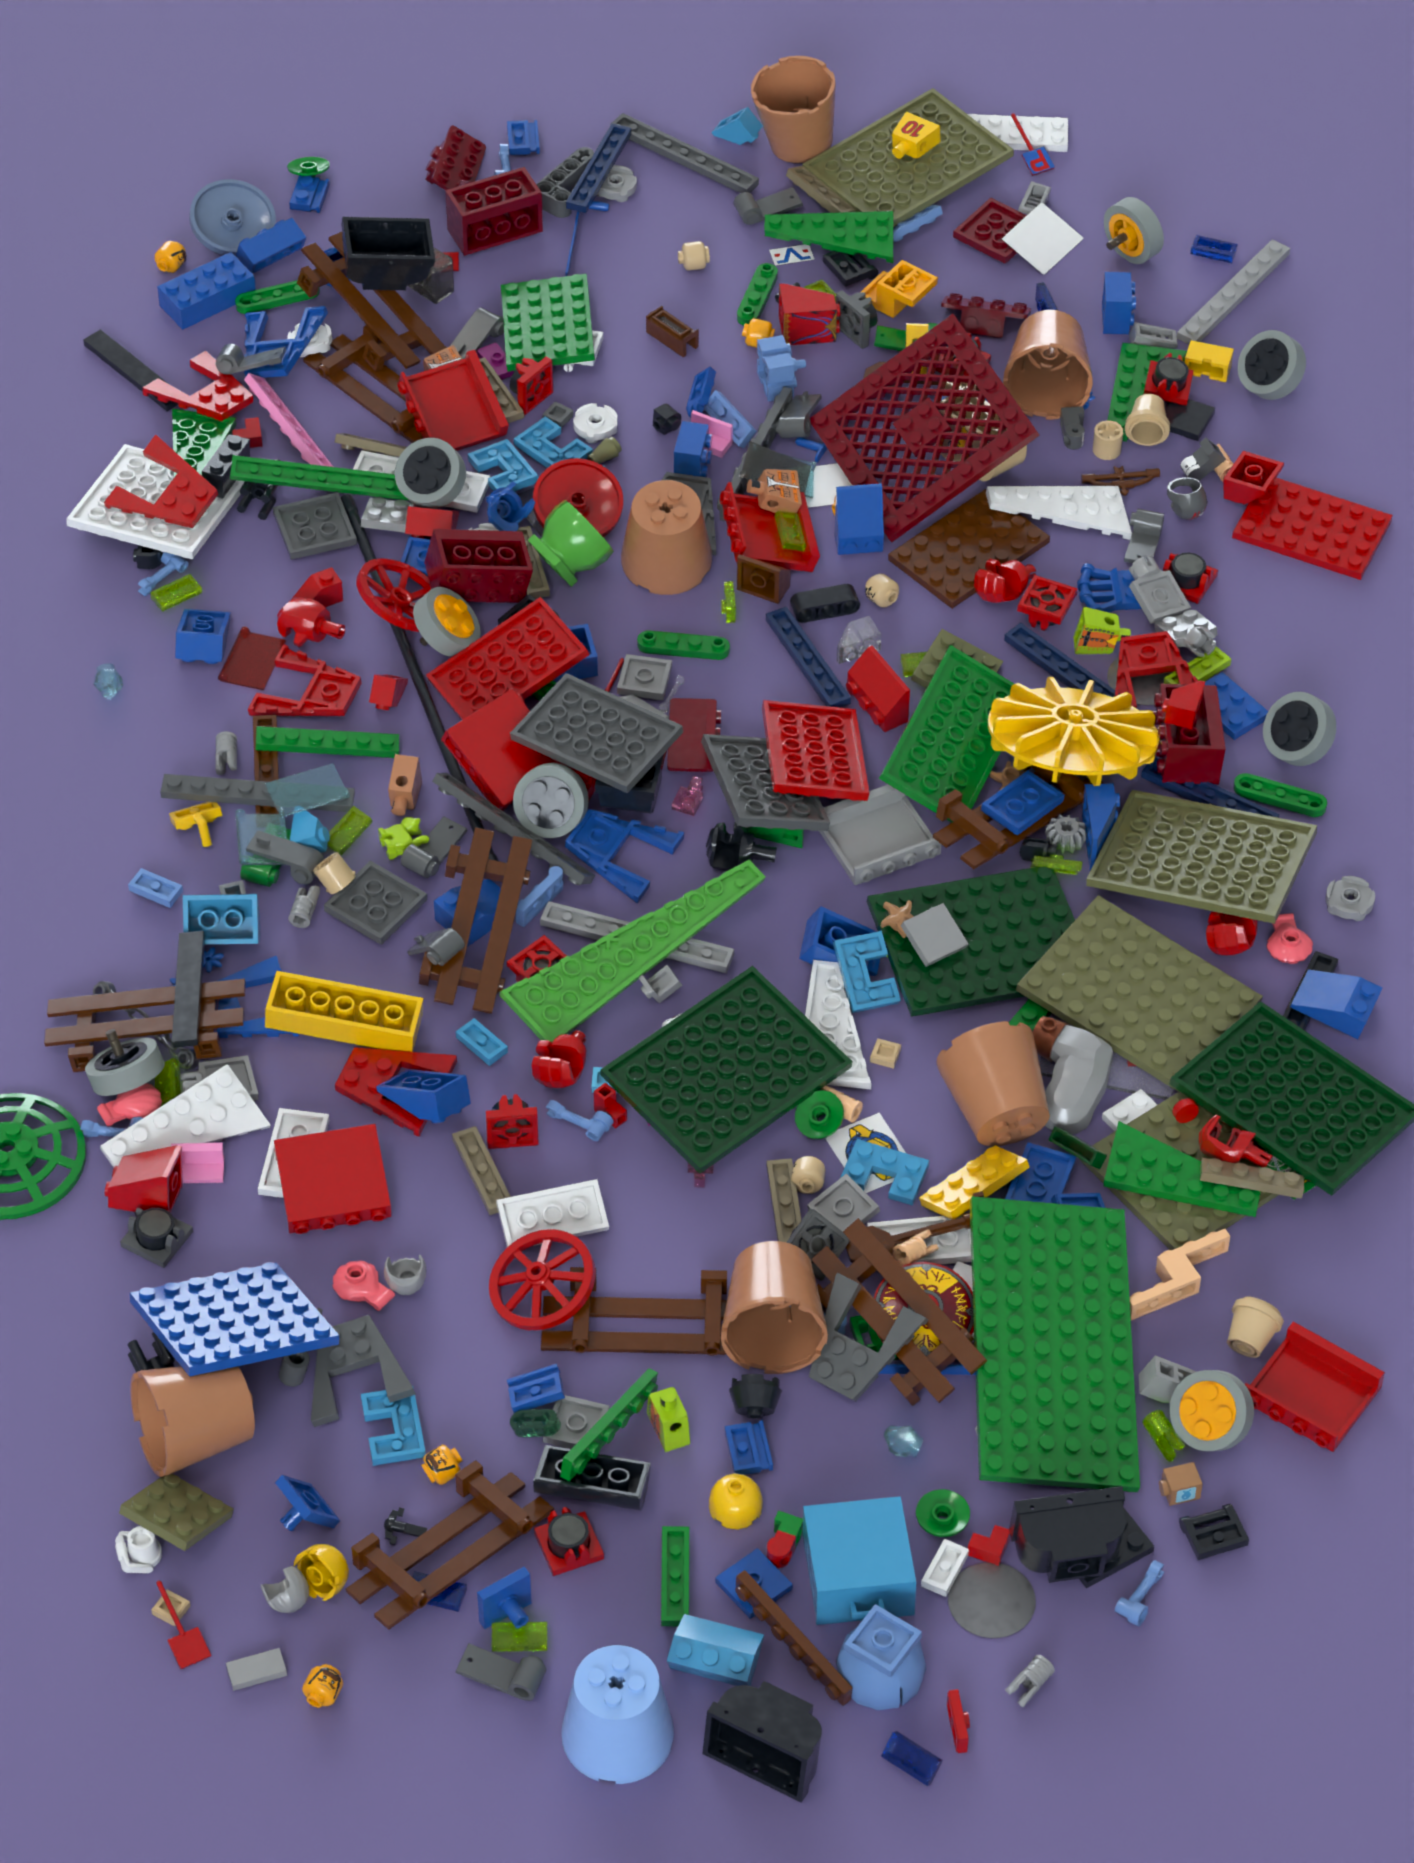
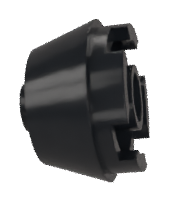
[729,1374,782,1419]

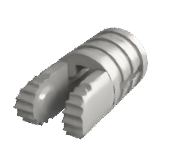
[215,731,237,775]
[288,885,320,928]
[1005,1655,1055,1707]

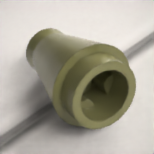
[588,437,622,464]

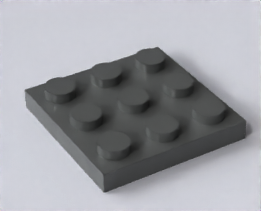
[273,492,357,560]
[324,860,427,945]

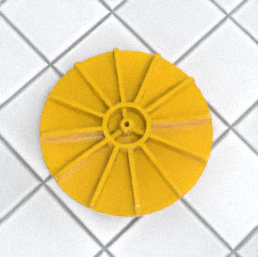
[988,677,1159,786]

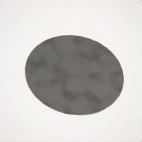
[1107,657,1173,705]
[948,1562,1036,1638]

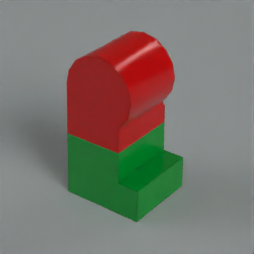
[767,1510,803,1568]

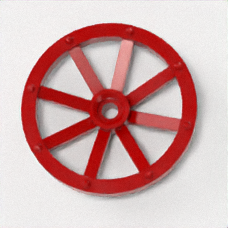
[356,558,431,632]
[489,1229,596,1330]

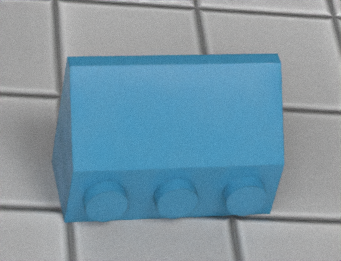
[183,894,260,944]
[667,1614,765,1686]

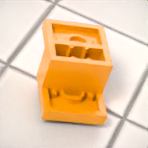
[861,260,938,318]

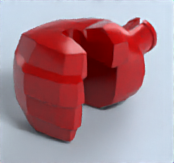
[974,559,1036,603]
[277,597,345,648]
[1206,911,1258,956]
[532,1030,587,1088]
[1198,1115,1273,1168]

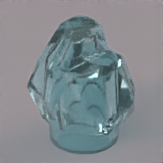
[93,664,123,699]
[884,1425,924,1458]

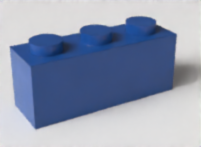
[236,218,306,274]

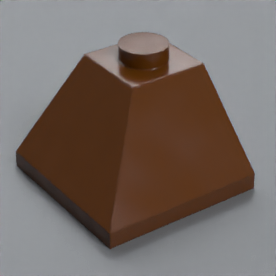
[737,555,791,604]

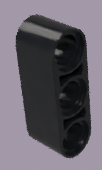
[790,584,860,623]

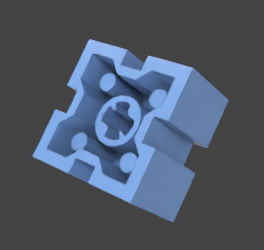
[757,335,806,402]

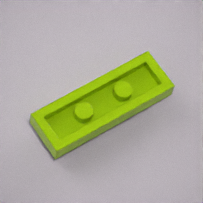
[1164,647,1231,684]

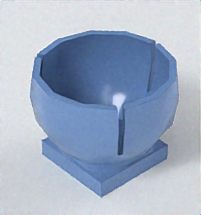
[836,1604,927,1710]

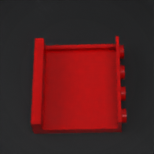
[397,349,509,451]
[720,482,820,572]
[441,688,554,811]
[274,1124,391,1234]
[1245,1321,1385,1452]

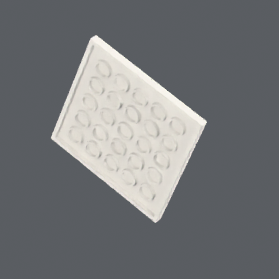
[67,444,245,559]

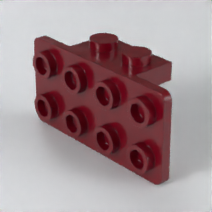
[425,125,486,190]
[941,293,1031,338]
[667,698,721,772]

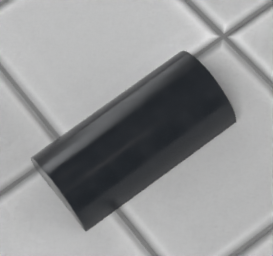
[533,1445,651,1511]

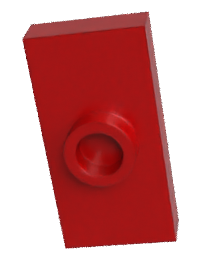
[946,1689,970,1753]

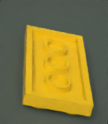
[919,1145,1030,1220]

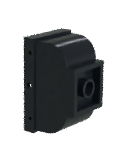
[341,217,435,290]
[595,751,667,814]
[1009,1486,1126,1583]
[702,1681,822,1803]

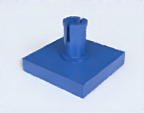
[275,1475,341,1531]
[477,1566,532,1629]

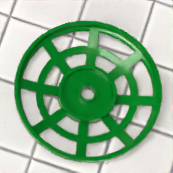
[0,1093,86,1220]

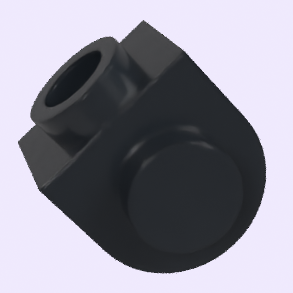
[652,403,682,435]
[133,545,162,569]

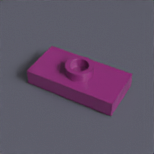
[477,342,514,380]

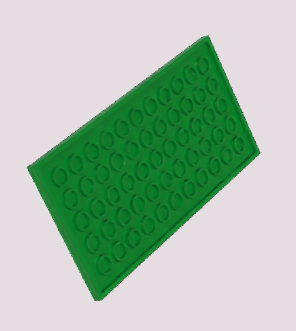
[970,1196,1140,1493]

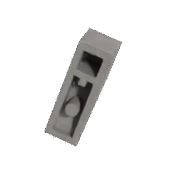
[1139,1355,1197,1403]

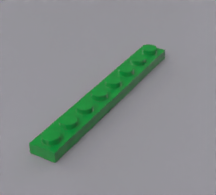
[230,455,409,501]

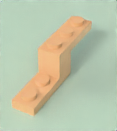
[1129,1229,1230,1321]

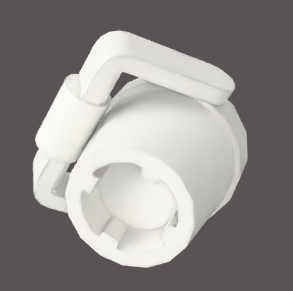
[115,1526,162,1573]

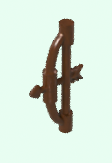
[1081,466,1160,496]

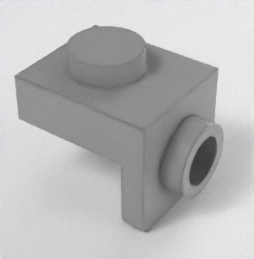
[639,965,683,1004]

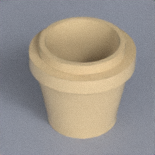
[1125,394,1170,446]
[1227,1297,1284,1358]

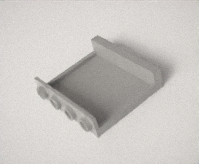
[818,785,941,885]

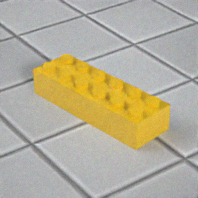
[265,971,423,1052]

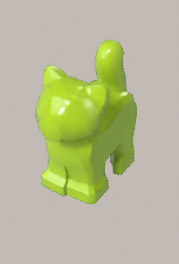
[378,817,429,860]

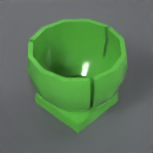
[528,500,614,587]

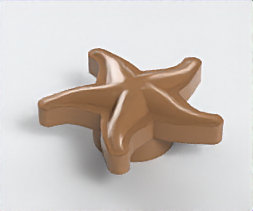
[989,761,1026,791]
[880,900,914,938]

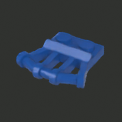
[1077,563,1142,612]

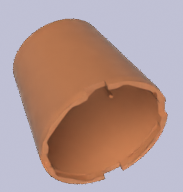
[751,56,836,163]
[1003,310,1093,420]
[621,480,712,595]
[936,1021,1050,1147]
[721,1241,828,1374]
[130,1366,255,1477]

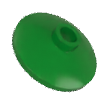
[287,157,330,177]
[795,1090,844,1139]
[916,1489,970,1537]

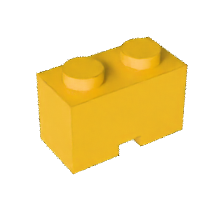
[1185,340,1234,382]

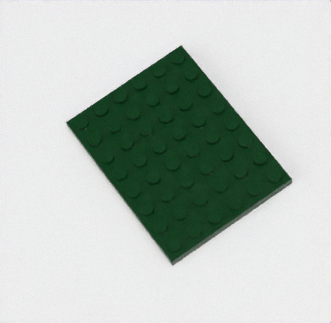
[866,864,1075,1017]
[600,965,853,1174]
[1169,1001,1414,1196]

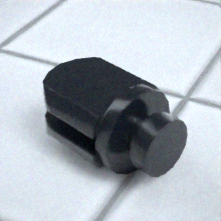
[1019,837,1058,863]

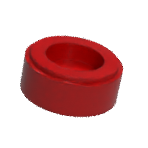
[1172,1098,1199,1123]

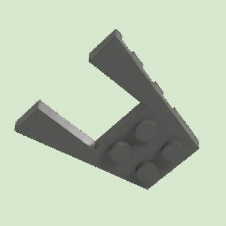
[662,472,716,556]
[809,1272,928,1402]
[311,1315,416,1427]

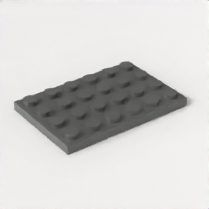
[510,673,683,793]
[701,734,830,831]

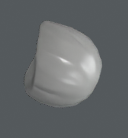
[384,1255,427,1296]
[261,1566,309,1613]

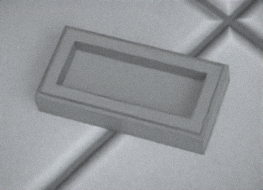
[226,1648,287,1691]

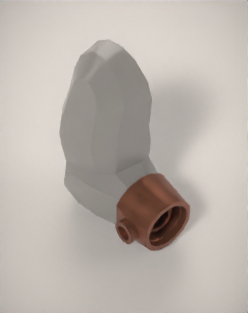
[1033,1016,1113,1134]

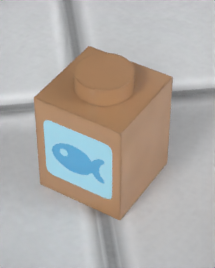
[1159,1462,1203,1506]

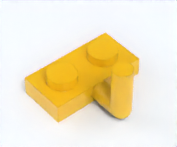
[169,802,222,847]

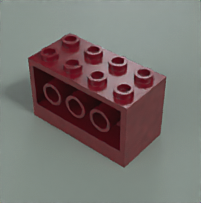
[445,167,543,256]
[424,529,533,603]
[1152,684,1226,785]

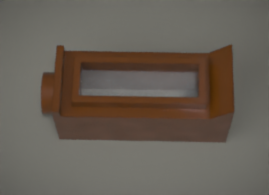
[646,306,699,357]

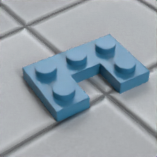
[514,416,593,468]
[468,439,538,491]
[833,931,901,1013]
[840,1139,929,1206]
[361,1386,426,1466]

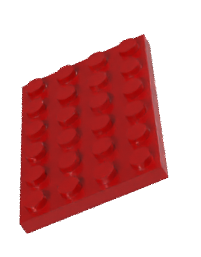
[1232,477,1393,580]
[426,597,589,720]
[762,700,870,801]

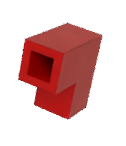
[232,417,263,448]
[594,1083,627,1129]
[968,1525,1010,1566]

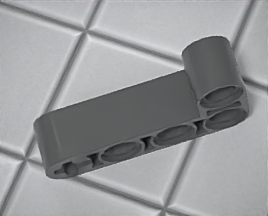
[536,147,594,218]

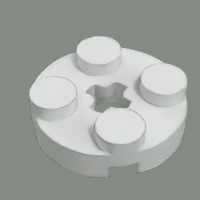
[288,323,332,357]
[573,403,618,443]

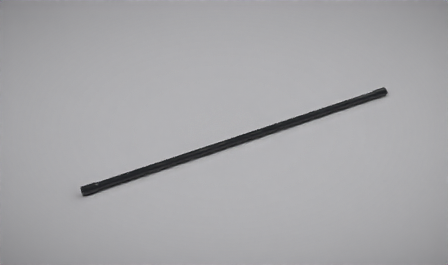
[341,494,498,861]

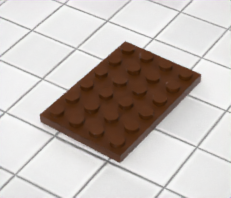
[888,489,1050,609]

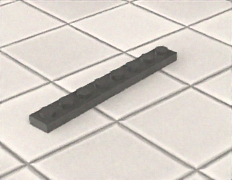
[610,113,759,193]
[717,387,792,521]
[432,773,596,886]
[160,774,355,813]

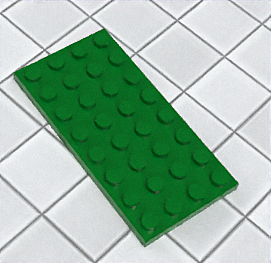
[879,645,1014,823]

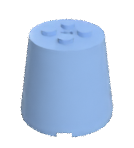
[562,1645,674,1784]

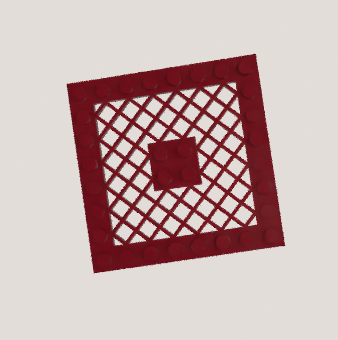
[810,314,1040,543]

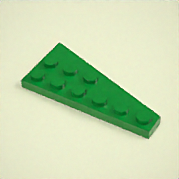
[764,211,894,263]
[1107,342,1187,442]
[172,409,236,477]
[1103,1121,1261,1217]

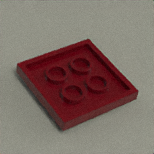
[953,198,1027,264]

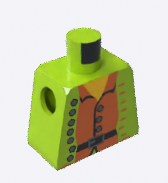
[1073,607,1131,654]
[647,1387,690,1452]

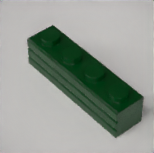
[1048,1126,1107,1169]

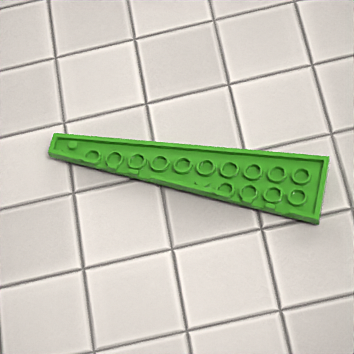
[499,860,766,1042]

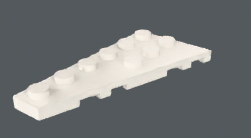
[986,486,1132,540]
[805,960,871,1090]
[100,1064,271,1168]

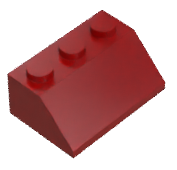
[846,646,910,733]

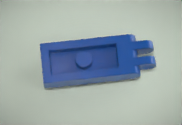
[686,367,716,418]

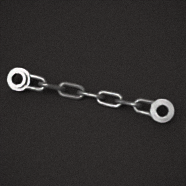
[93,981,200,1069]

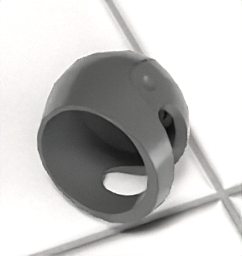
[1167,477,1208,520]

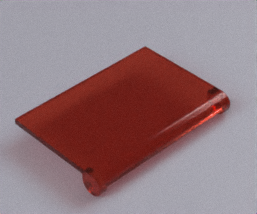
[218,626,286,690]

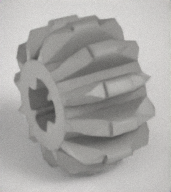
[1045,814,1087,855]

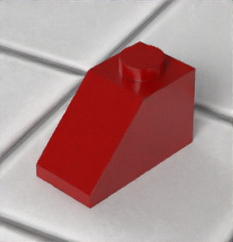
[292,567,343,608]
[369,674,408,710]
[1162,681,1205,729]

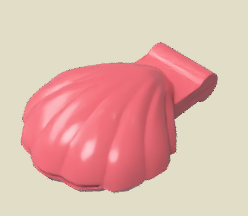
[1266,913,1313,964]
[97,1083,162,1126]
[332,1260,395,1311]

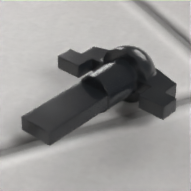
[384,1507,427,1545]

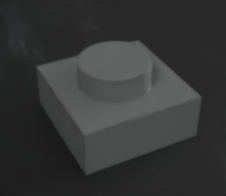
[542,402,573,428]

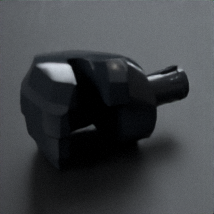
[706,822,777,871]

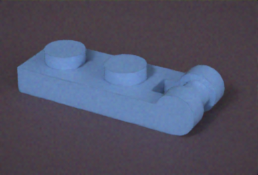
[516,866,563,927]

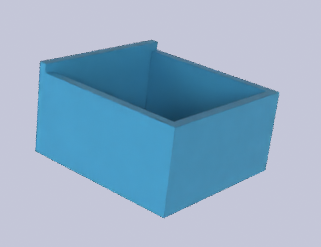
[802,1496,916,1625]

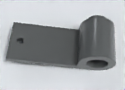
[733,187,803,225]
[450,307,505,359]
[215,344,286,374]
[776,391,822,438]
[1124,509,1165,563]
[401,816,467,878]
[246,830,324,885]
[407,928,465,966]
[278,1307,323,1387]
[456,1643,546,1701]

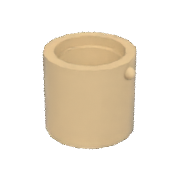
[1093,421,1123,460]
[313,852,356,895]

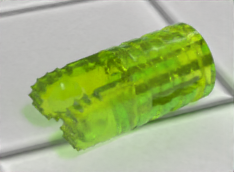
[1142,1410,1185,1462]

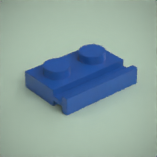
[507,120,540,155]
[289,176,330,213]
[507,1363,565,1414]
[724,1420,773,1475]

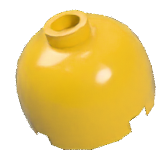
[709,1473,763,1529]
[294,1544,349,1601]

